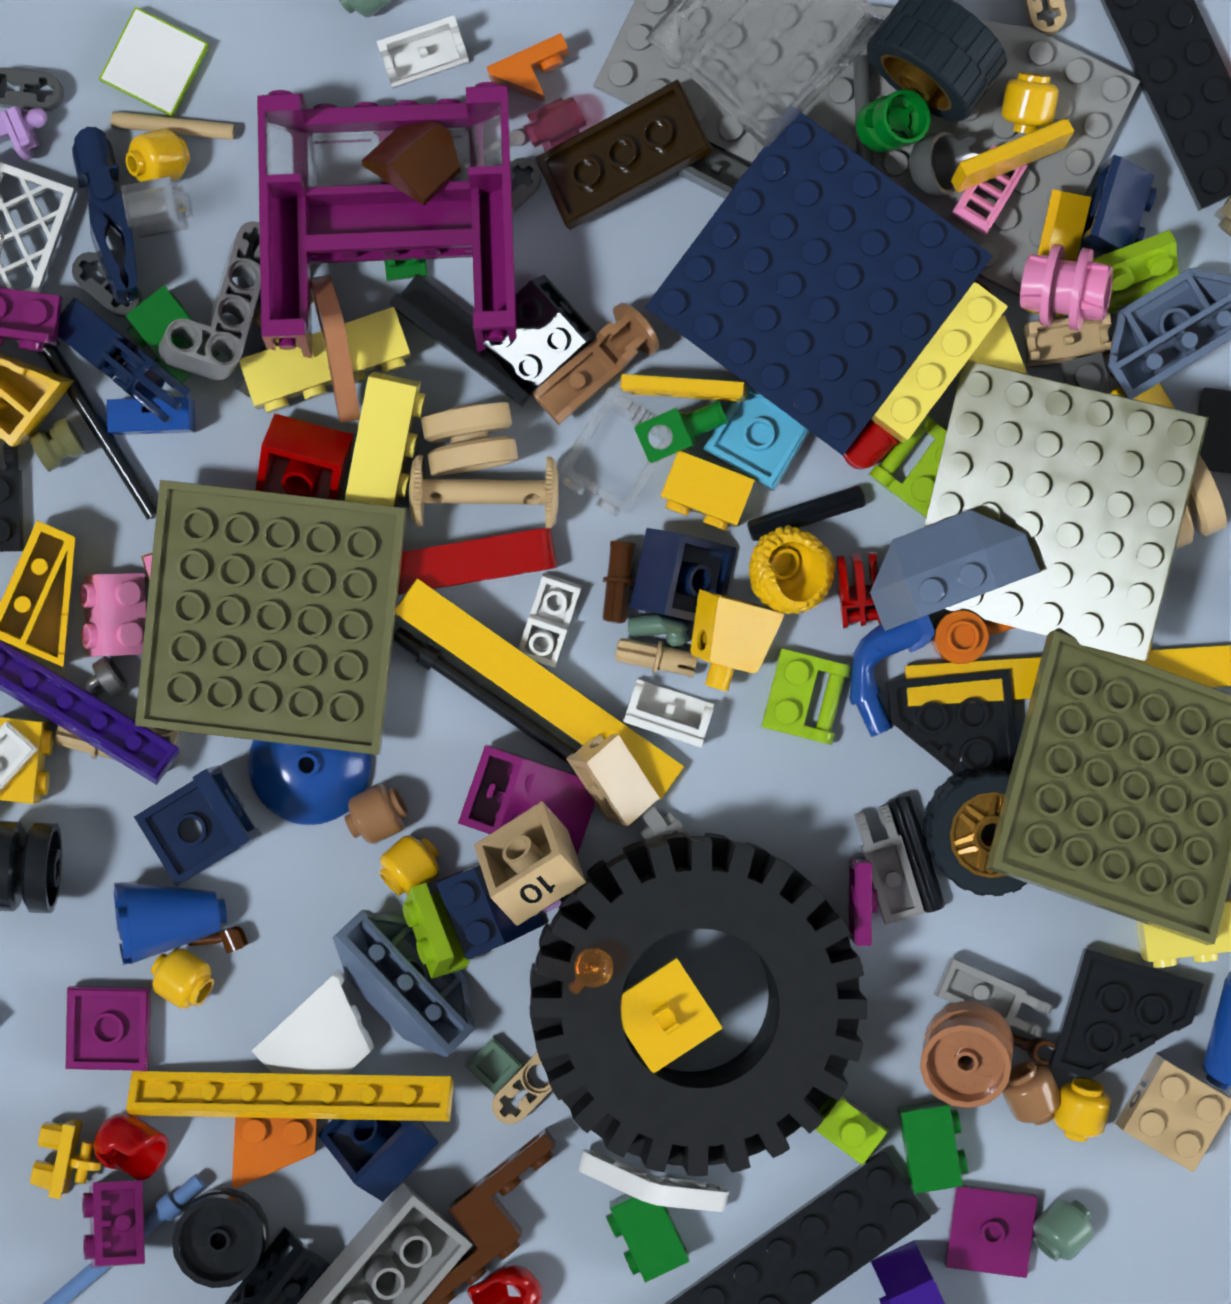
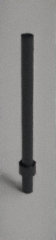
[36,339,157,520]
[393,626,578,765]

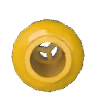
[1001,72,1059,134]
[125,129,190,187]
[378,836,440,896]
[151,948,214,1009]
[1053,1077,1111,1142]

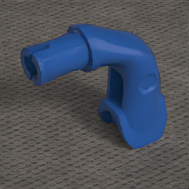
[849,615,935,737]

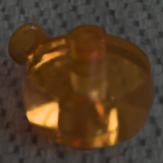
[569,948,613,995]

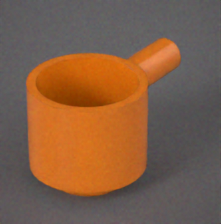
[931,610,1016,664]

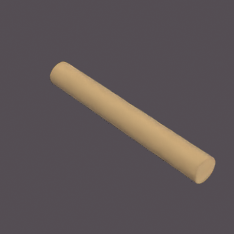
[111,111,235,140]

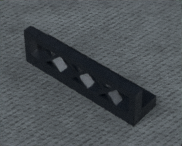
[389,274,534,407]
[225,1227,330,1304]

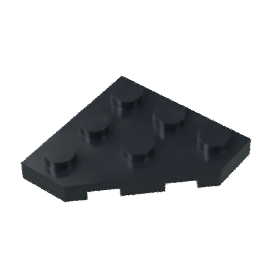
[886,669,1017,775]
[1049,948,1203,1079]

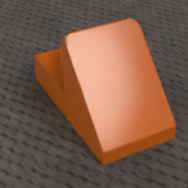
[487,33,569,102]

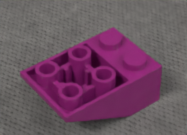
[458,744,595,855]

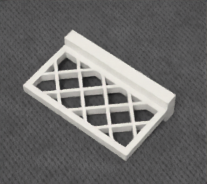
[0,162,76,343]

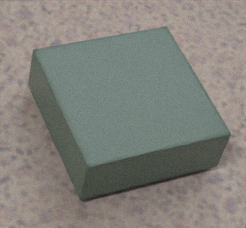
[465,1035,523,1095]

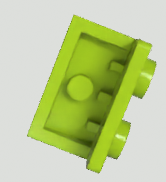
[403,883,470,979]

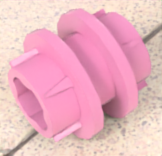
[1020,244,1113,331]

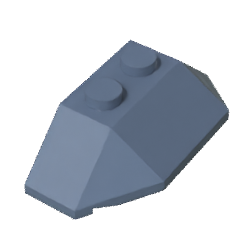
[1107,268,1231,399]
[870,510,1040,631]
[333,909,475,1058]

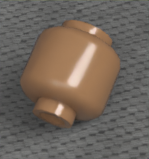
[344,784,409,844]
[1002,1062,1061,1125]

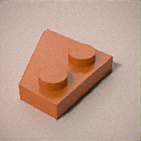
[232,1117,318,1188]

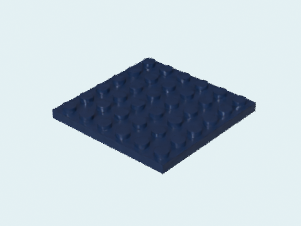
[645,107,993,456]

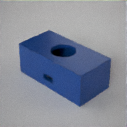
[106,397,195,435]

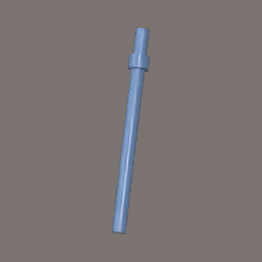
[43,1174,206,1304]

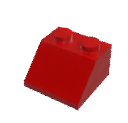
[256,413,354,500]

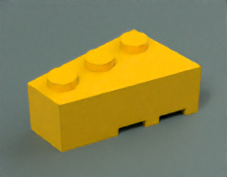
[0,352,74,447]
[0,519,76,667]

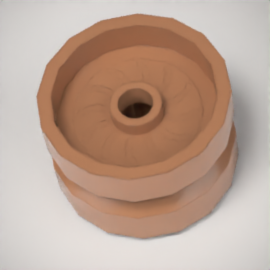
[920,1001,1014,1108]

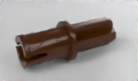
[602,541,636,624]

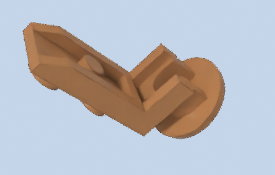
[532,303,659,425]

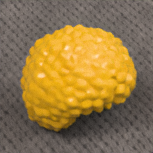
[749,525,835,614]

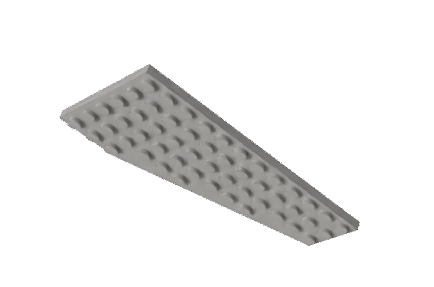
[593,0,1140,297]

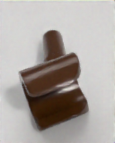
[188,926,248,954]
[1012,1034,1056,1065]

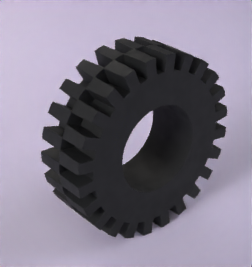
[529,833,868,1176]

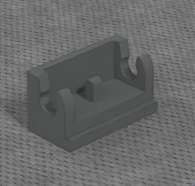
[676,144,750,199]

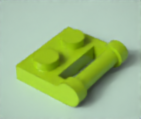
[1093,230,1179,315]
[868,415,947,518]
[761,648,852,745]

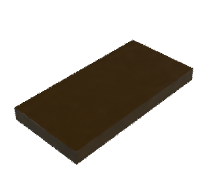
[535,79,714,230]

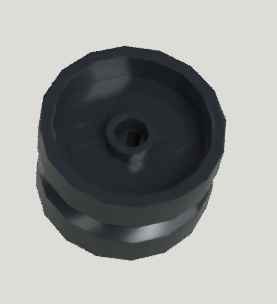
[0,821,62,913]
[172,1187,269,1288]

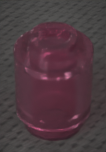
[523,96,587,152]

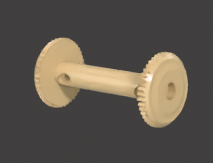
[409,455,559,528]

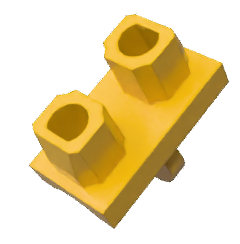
[30,1118,101,1199]

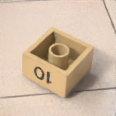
[474,801,586,926]
[1115,1054,1231,1173]

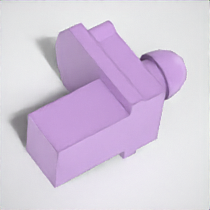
[0,106,47,161]

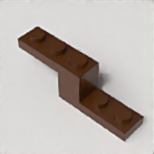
[422,1128,556,1304]

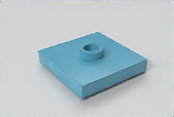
[703,383,810,491]

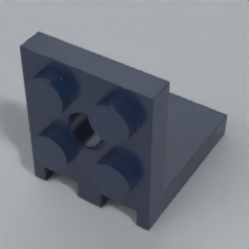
[134,765,262,886]

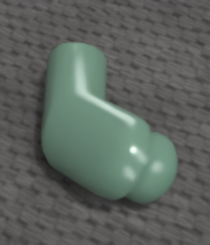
[628,614,689,647]

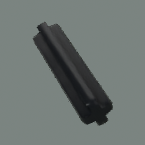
[747,486,866,541]
[888,794,945,913]

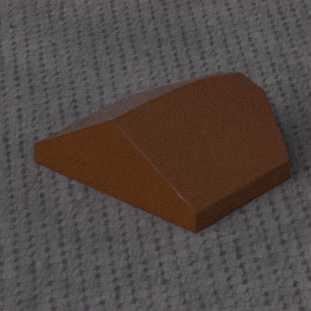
[361,121,461,206]

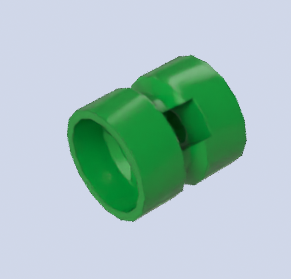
[856,90,931,153]

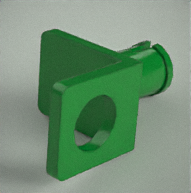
[634,400,728,463]

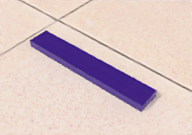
[0,640,180,785]

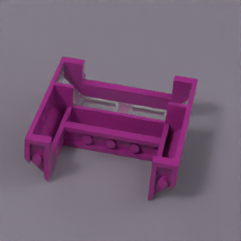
[257,82,517,359]

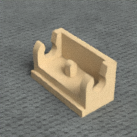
[1022,313,1112,368]
[566,734,659,827]

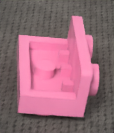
[80,573,146,657]

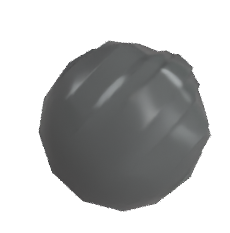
[909,131,983,196]

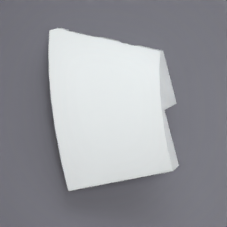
[252,970,375,1075]

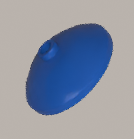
[248,740,371,825]

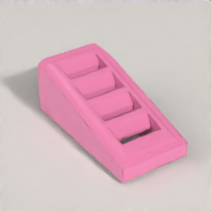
[949,145,1028,237]

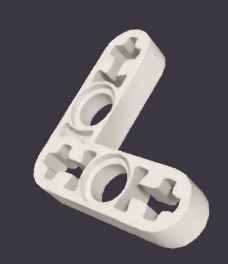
[578,1149,730,1212]

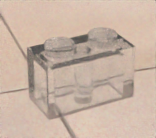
[120,177,193,238]

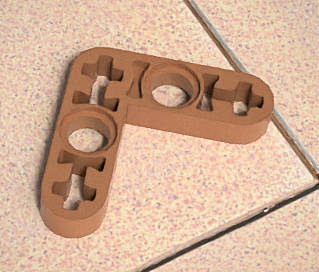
[311,275,360,423]

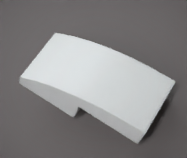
[518,573,582,668]

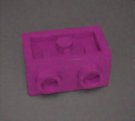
[0,287,63,352]
[82,1180,145,1269]

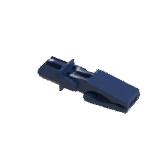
[72,127,138,303]
[58,297,191,423]

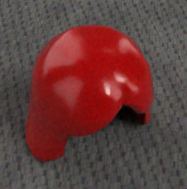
[93,1113,169,1181]
[467,1264,543,1304]

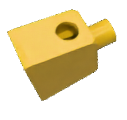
[690,589,784,691]

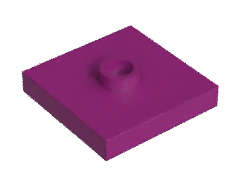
[849,857,878,946]
[65,986,151,1071]
[944,1185,1038,1278]

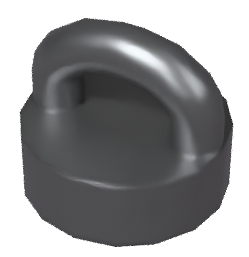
[84,656,128,698]

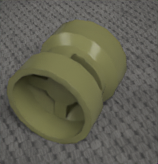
[29,417,85,472]

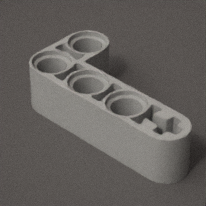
[159,221,261,380]

